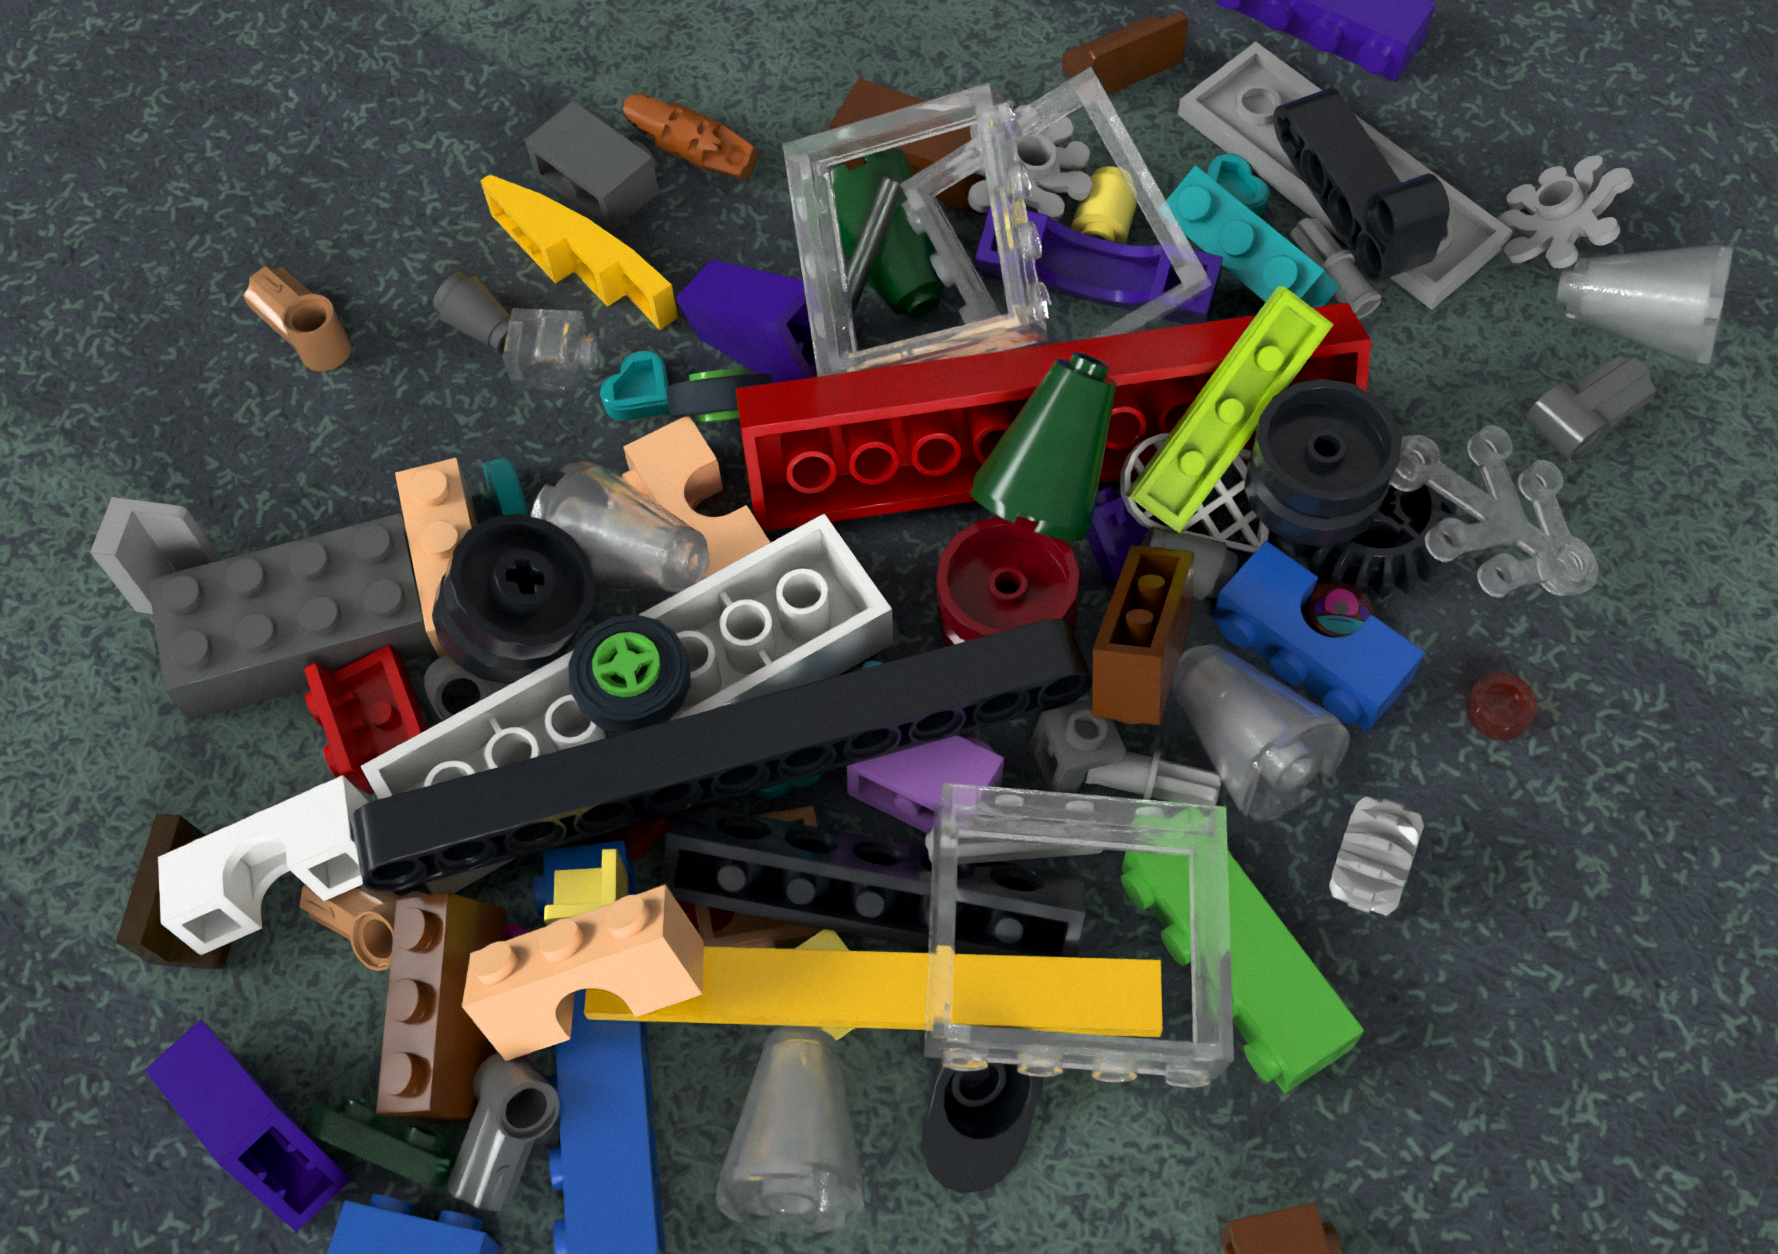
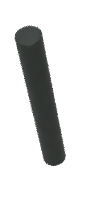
[828,174,906,343]

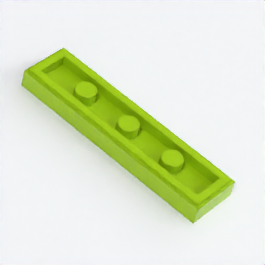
[1125,286,1334,533]

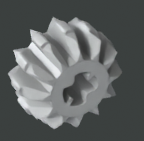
[1329,796,1424,916]

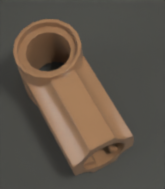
[243,266,352,372]
[299,884,427,971]

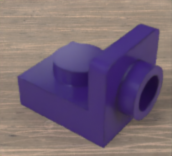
[1086,485,1153,584]

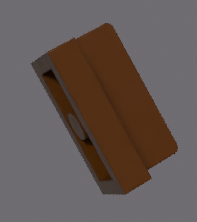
[1062,11,1189,103]

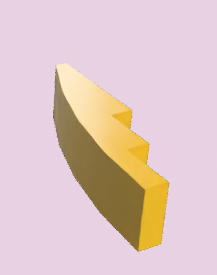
[480,175,678,330]

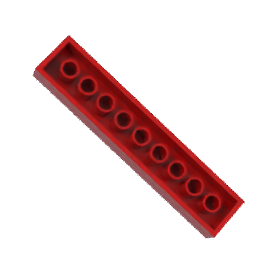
[735,302,1371,532]

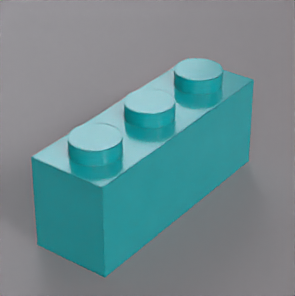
[1157,165,1340,307]

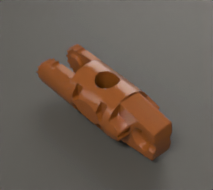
[622,93,760,181]

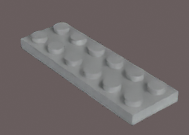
[1178,41,1513,310]

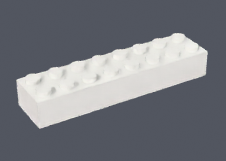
[361,514,894,894]

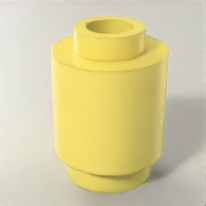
[1071,166,1138,244]

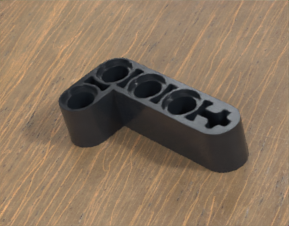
[1273,88,1450,282]

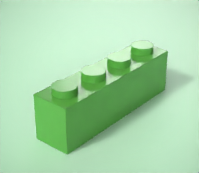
[1121,805,1365,1094]

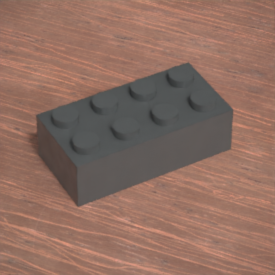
[148,513,436,721]

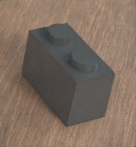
[525,100,659,232]

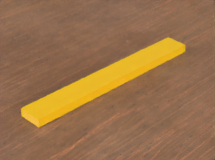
[584,946,1163,1037]

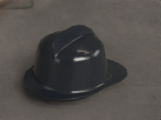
[921,1028,1046,1193]

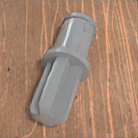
[1289,218,1382,319]
[1086,751,1221,810]

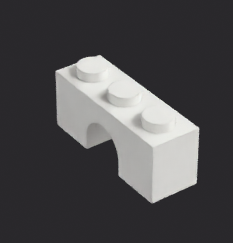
[158,775,370,955]

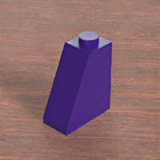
[675,259,856,383]
[145,1019,351,1232]

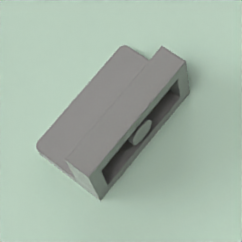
[90,497,221,614]

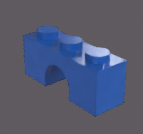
[1212,541,1426,733]

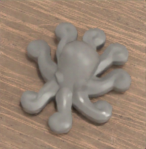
[948,105,1093,221]
[1496,155,1634,268]

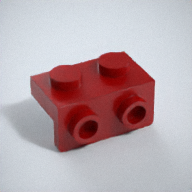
[304,645,428,795]

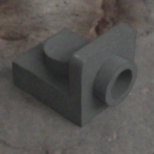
[1027,700,1126,805]

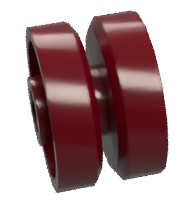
[936,516,1080,647]

